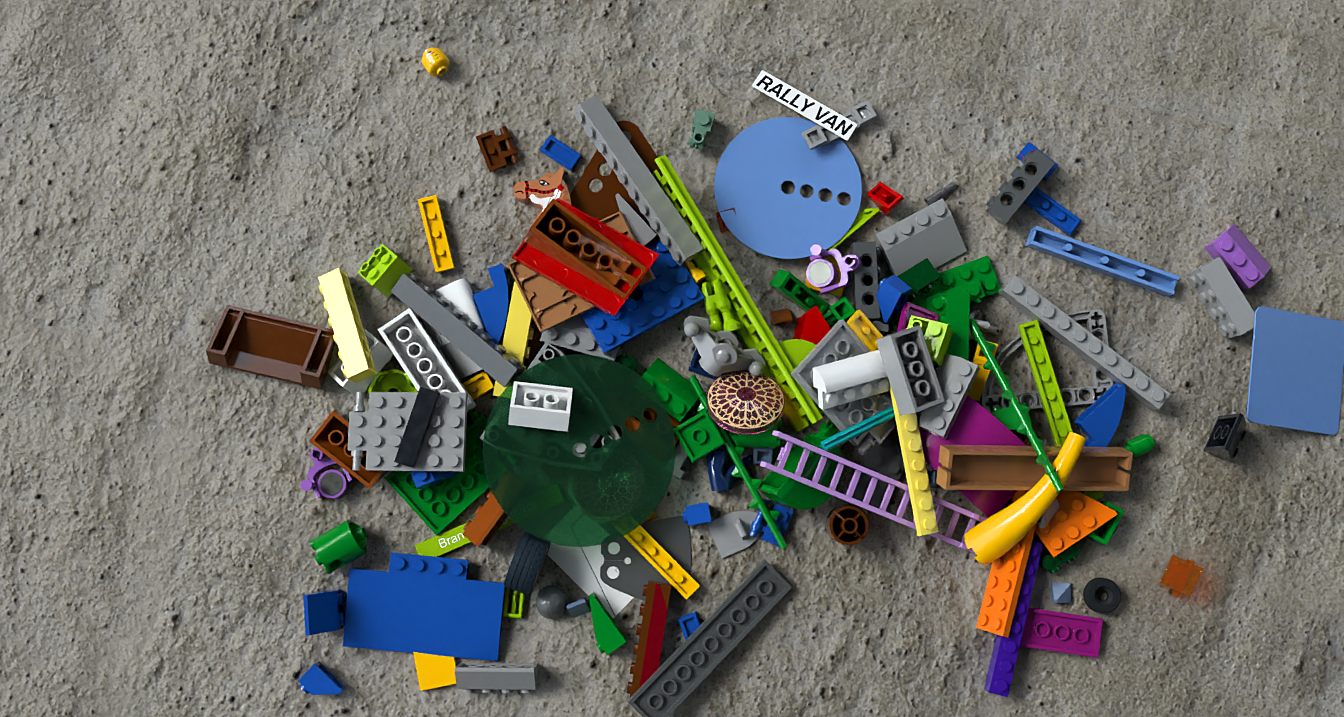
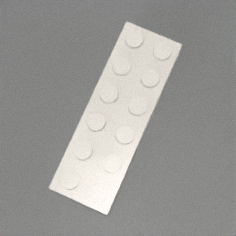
[378,308,477,412]

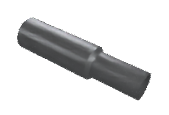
[924,181,957,206]

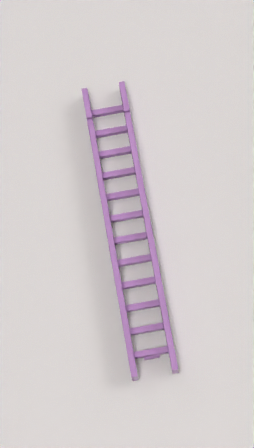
[760,430,987,555]

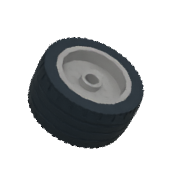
[504,532,551,595]

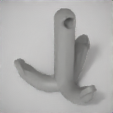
[969,309,1000,340]

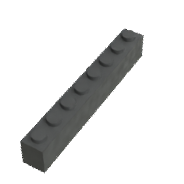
[391,273,525,387]

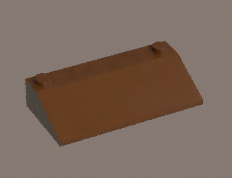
[206,305,335,389]

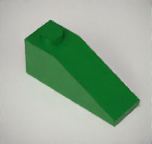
[768,269,829,314]
[589,592,627,656]

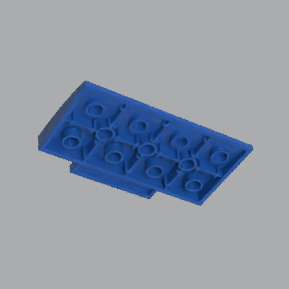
[343,552,506,661]

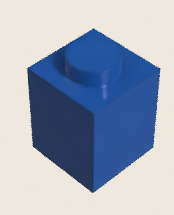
[682,502,712,528]

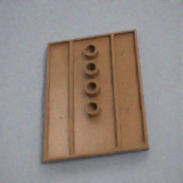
[507,211,656,332]

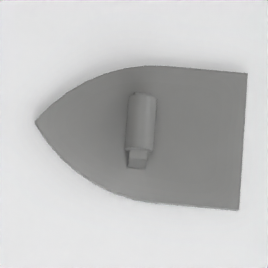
[707,511,766,558]

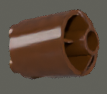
[825,505,869,545]

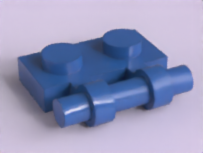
[749,498,793,547]

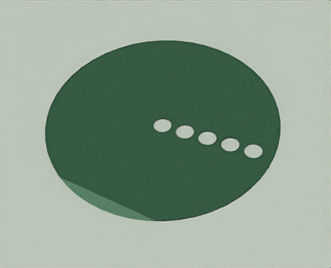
[483,354,676,547]

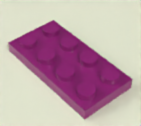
[1020,607,1103,658]

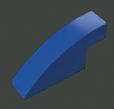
[473,263,511,345]
[1073,383,1126,447]

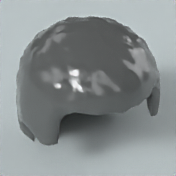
[536,586,567,619]

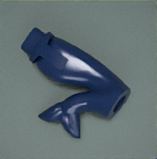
[707,425,752,491]

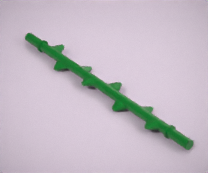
[969,318,1064,493]
[688,375,788,549]

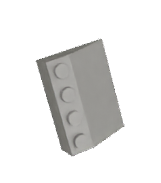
[873,198,967,276]
[540,315,620,363]

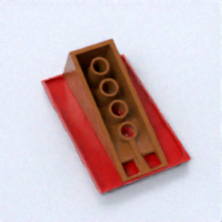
[512,198,659,317]

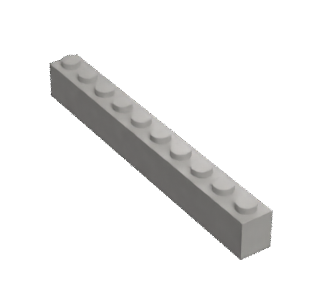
[574,95,704,266]
[998,275,1170,410]

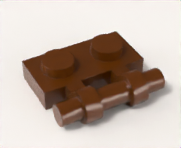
[476,126,520,173]

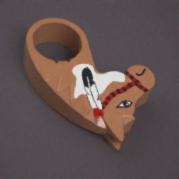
[513,167,572,225]

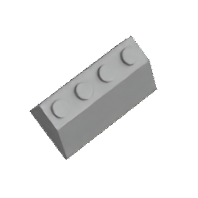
[916,354,980,440]
[455,663,538,693]

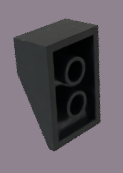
[1203,413,1247,460]

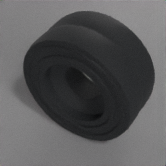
[1083,577,1121,614]

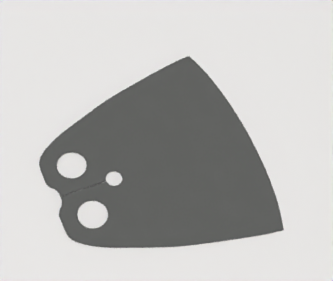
[600,516,691,610]

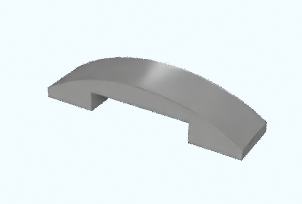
[801,100,877,150]

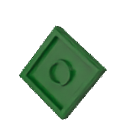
[673,409,726,463]

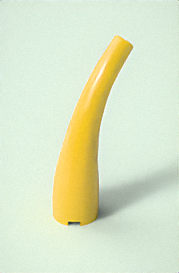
[964,432,1086,565]

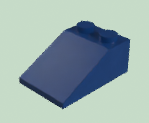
[303,589,345,636]

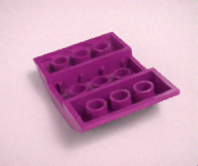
[919,395,1026,518]

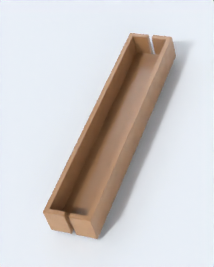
[936,445,1133,491]

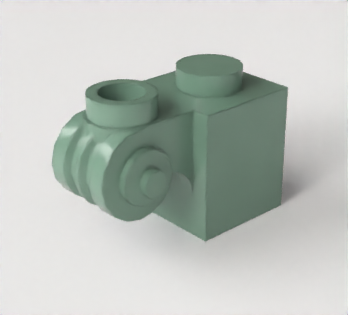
[688,109,715,151]

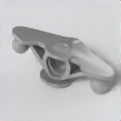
[684,316,765,377]

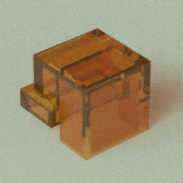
[1157,555,1203,598]

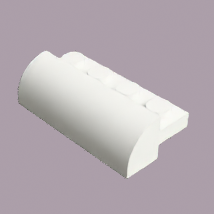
[813,350,890,410]

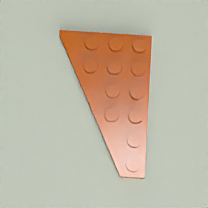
[1011,490,1118,558]

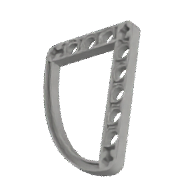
[980,309,1113,412]

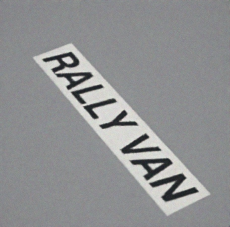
[752,70,858,141]

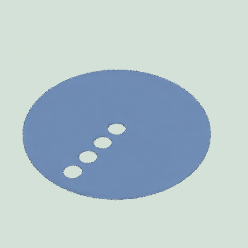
[714,117,862,259]

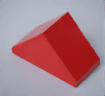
[867,182,904,216]

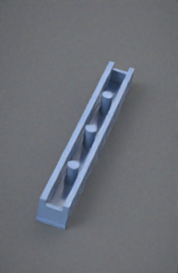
[1025,226,1180,297]

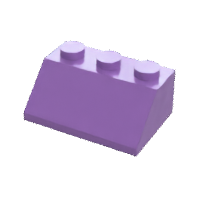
[1204,224,1271,291]

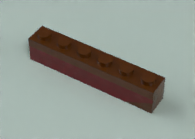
[627,581,671,697]

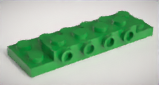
[890,255,1001,330]

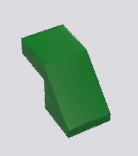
[823,297,856,329]

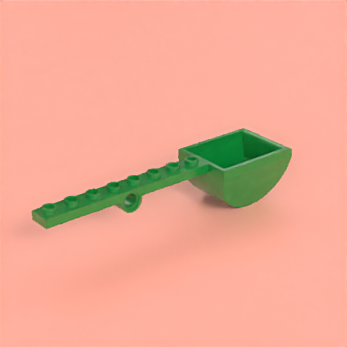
[758,420,842,510]

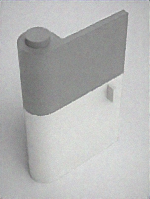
[421,278,488,380]

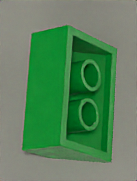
[634,358,699,422]

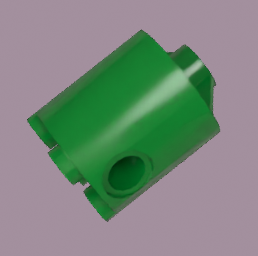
[729,408,782,448]
[310,520,368,574]

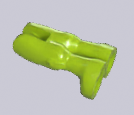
[702,279,741,333]

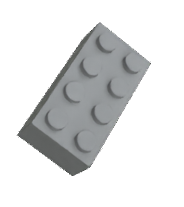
[1187,257,1255,339]
[876,325,945,416]

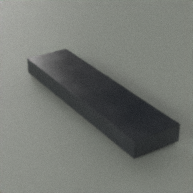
[394,387,440,468]

